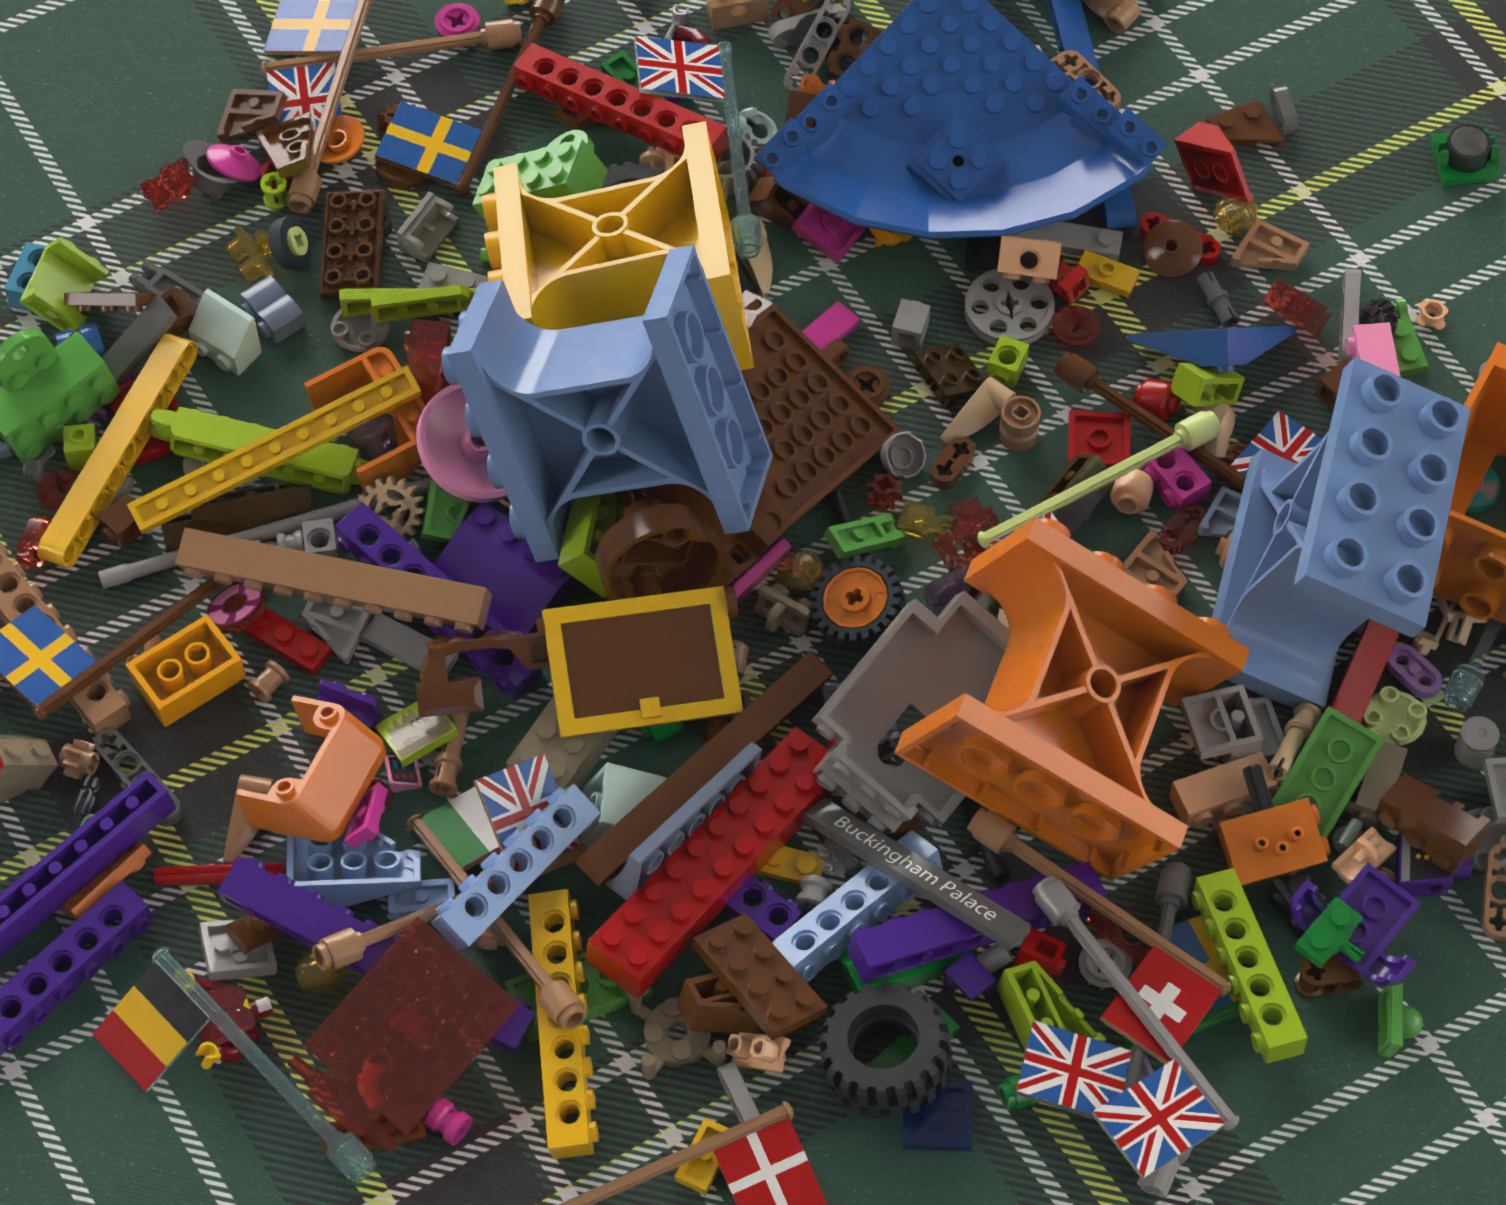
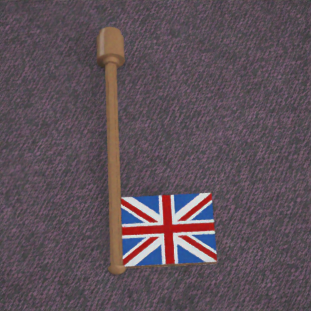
[260,18,523,133]
[312,754,588,971]

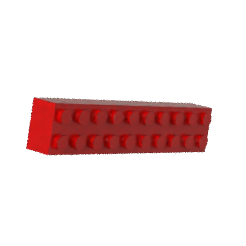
[586,727,835,999]

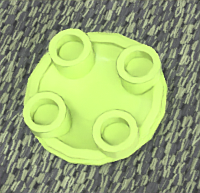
[1363,686,1427,745]

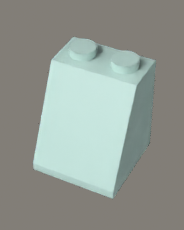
[578,762,667,848]

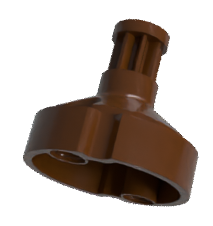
[595,486,725,601]

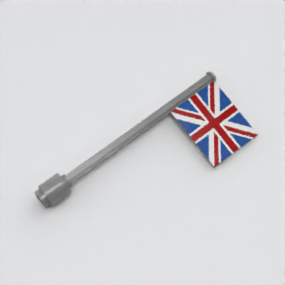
[1032,876,1240,1180]

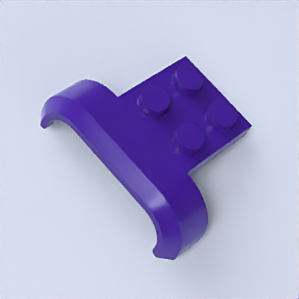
[1290,862,1421,986]

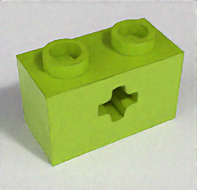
[1171,363,1245,407]

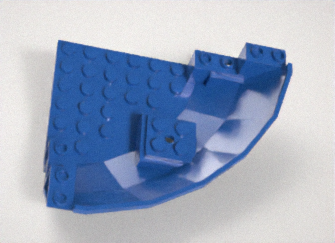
[754,0,1168,239]

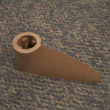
[1083,0,1141,34]
[223,774,275,864]

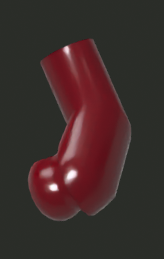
[676,25,712,45]

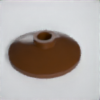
[1143,220,1203,278]

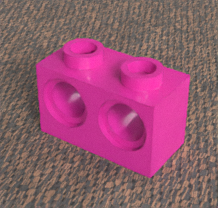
[1142,447,1212,515]

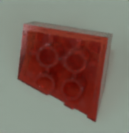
[404,319,452,406]

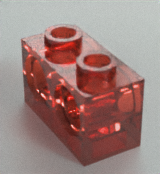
[931,506,1001,574]

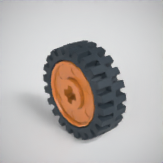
[810,555,906,651]

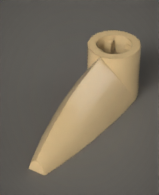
[731,217,773,298]
[940,377,1016,444]

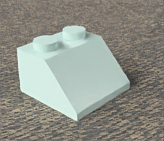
[189,289,262,376]

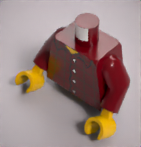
[174,969,274,1069]

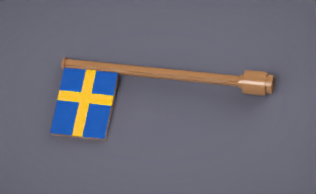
[264,0,374,214]

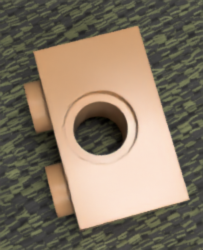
[997,235,1062,284]

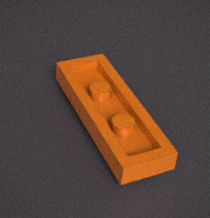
[60,842,151,920]

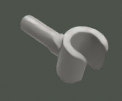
[664,4,689,40]

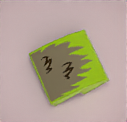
[374,701,459,768]

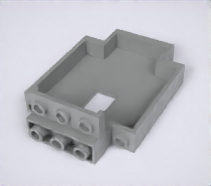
[812,591,1011,835]

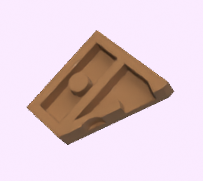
[1123,529,1188,599]

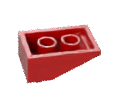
[1174,122,1253,203]

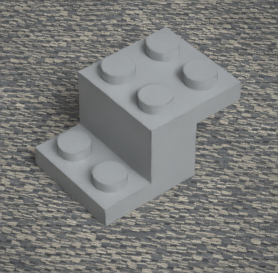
[1180,684,1284,764]

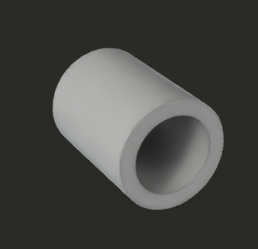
[977,943,1015,974]

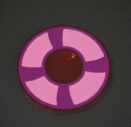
[206,582,268,634]

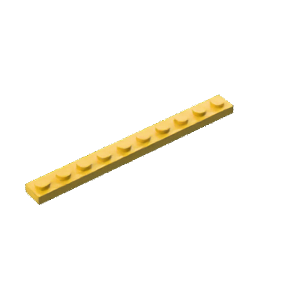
[127,365,422,534]

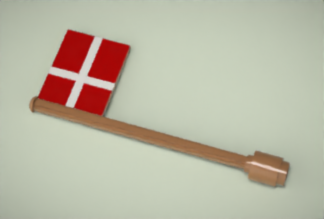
[558,1101,828,1205]

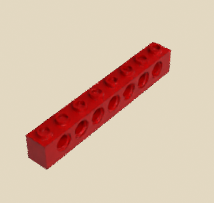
[513,43,729,161]

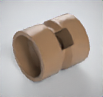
[999,395,1041,452]

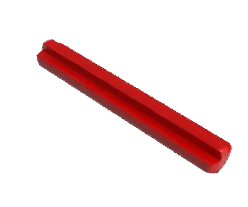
[154,863,286,886]

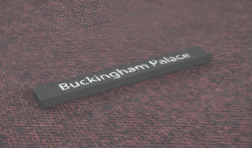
[803,797,1031,950]

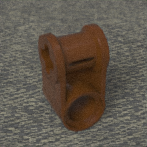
[1294,955,1363,999]

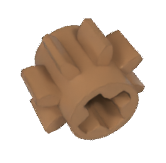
[58,739,100,780]

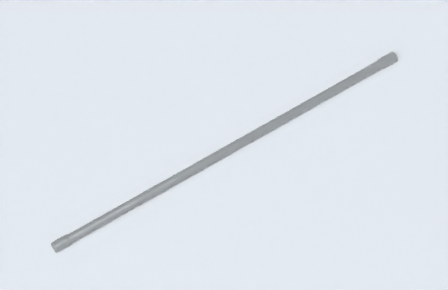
[98,477,431,589]

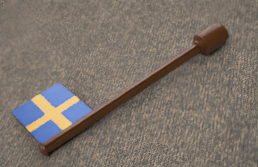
[375,0,565,195]
[0,539,262,720]

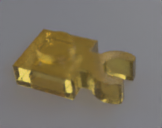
[897,499,955,541]

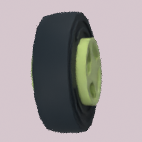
[268,217,311,270]

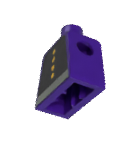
[1394,832,1472,897]

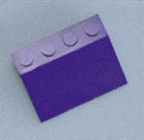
[434,503,580,634]

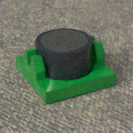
[1429,124,1501,187]

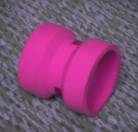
[424,1098,473,1146]

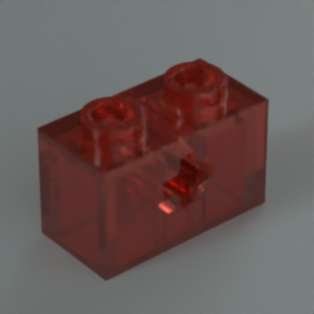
[1261,277,1333,338]

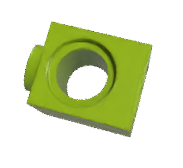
[986,334,1030,389]
[63,423,99,472]

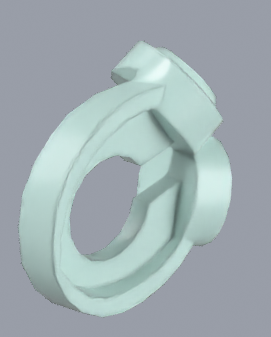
[731,107,777,147]

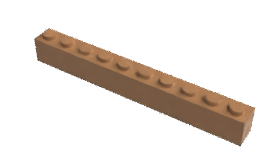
[175,528,493,634]

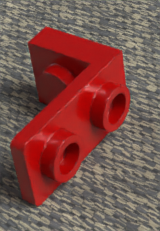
[1028,258,1091,306]

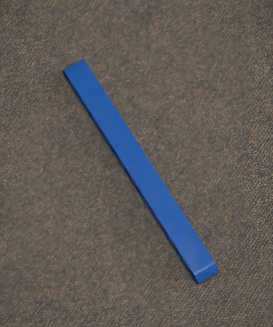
[1046,0,1136,230]

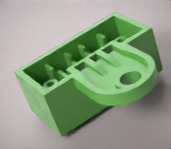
[472,130,608,231]
[0,328,122,465]

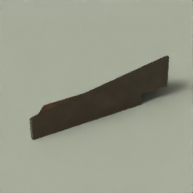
[161,483,313,553]

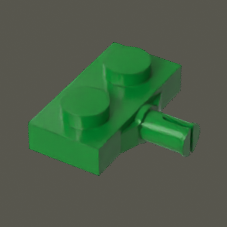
[1294,896,1365,969]

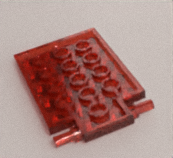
[288,916,521,1155]

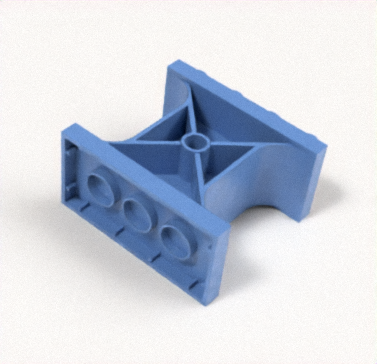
[442,245,773,562]
[1212,357,1471,711]

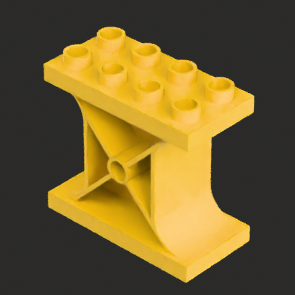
[481,121,754,371]

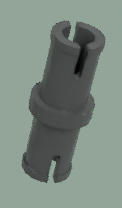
[1196,271,1240,328]

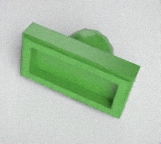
[1378,983,1423,1058]

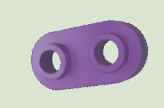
[1386,644,1442,699]

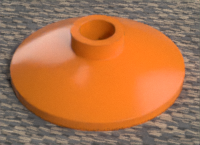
[310,115,365,164]

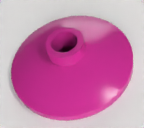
[206,144,262,182]

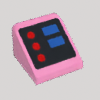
[384,755,423,794]

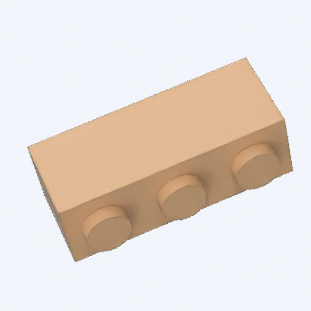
[1169,751,1278,828]

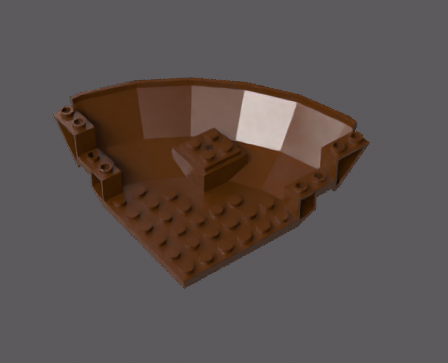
[623,290,902,587]

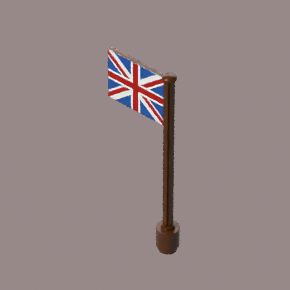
[1054,352,1322,491]

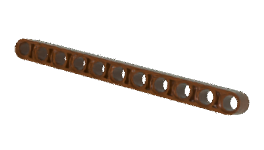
[575,651,834,887]

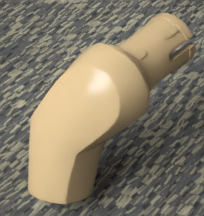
[1192,403,1235,458]

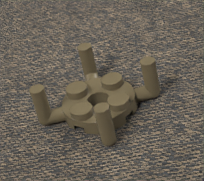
[628,993,726,1080]

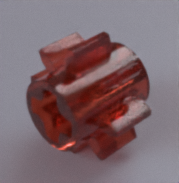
[865,472,903,512]

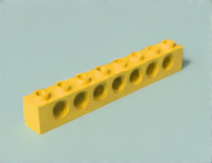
[528,889,599,1160]

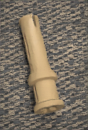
[1267,702,1322,781]

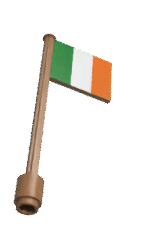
[407,787,586,1030]

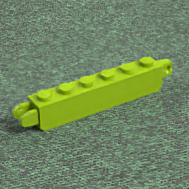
[150,406,369,495]

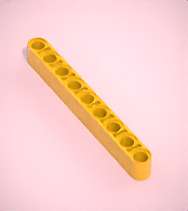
[37,334,198,568]

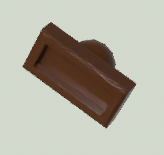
[225,914,285,954]

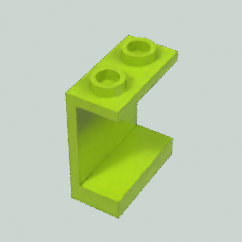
[19,237,109,332]

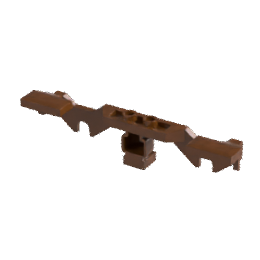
[415,630,739,718]

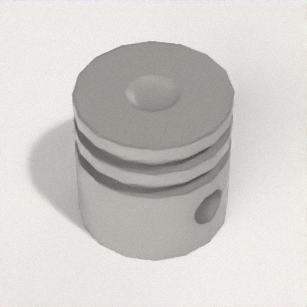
[1454,716,1500,768]

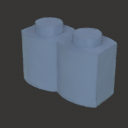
[240,275,306,344]

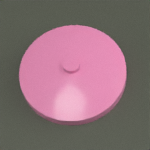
[416,384,508,503]

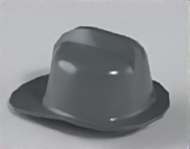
[183,140,238,200]

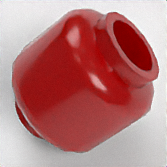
[1133,378,1181,421]

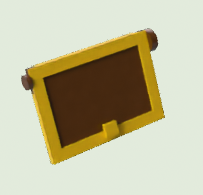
[536,586,743,738]

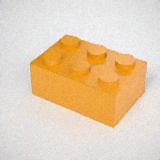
[125,614,246,727]

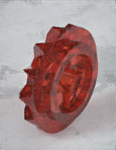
[1052,305,1101,348]
[37,465,80,511]

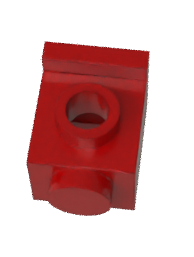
[1011,927,1067,978]

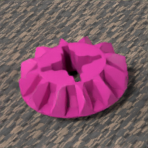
[435,3,480,37]

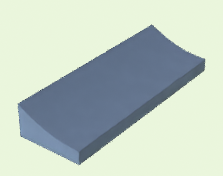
[605,742,762,900]

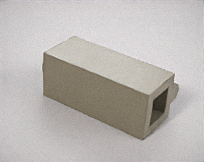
[1344,741,1408,829]

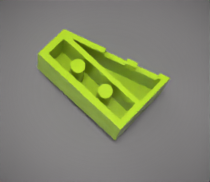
[558,492,624,598]
[996,961,1106,1051]

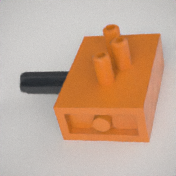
[1216,764,1330,888]

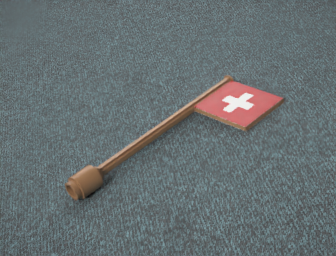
[967,808,1232,1065]

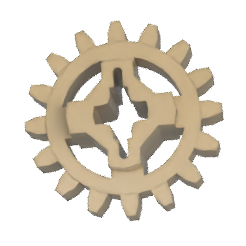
[358,476,425,541]

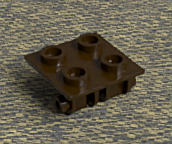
[913,344,986,407]

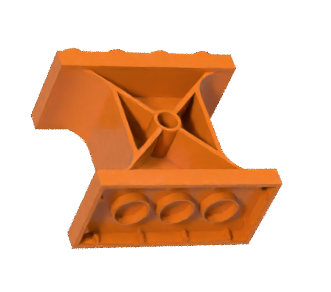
[894,517,1250,881]

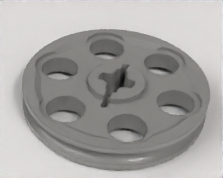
[964,269,1055,345]

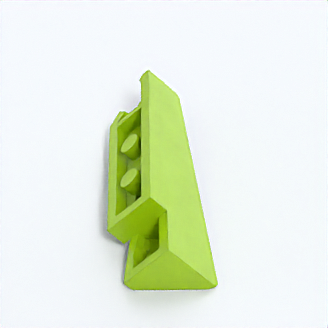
[339,284,477,323]

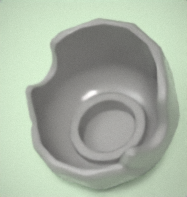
[880,431,927,479]

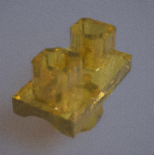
[225,225,276,282]

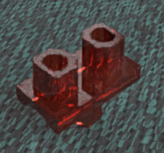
[140,157,196,212]

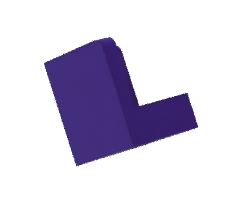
[943,951,996,1001]

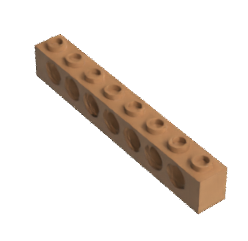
[0,541,132,735]

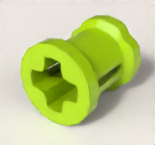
[260,172,288,211]

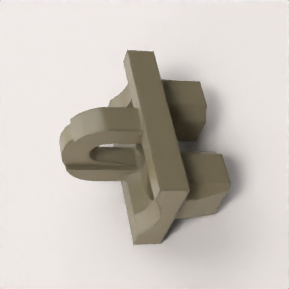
[753,583,812,637]

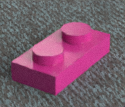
[344,782,388,849]

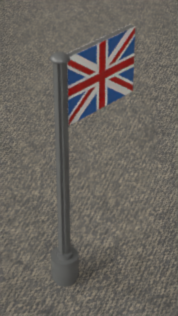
[1015,862,1193,1119]

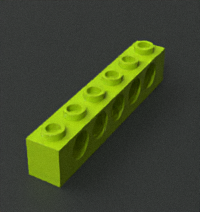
[1191,868,1308,1064]

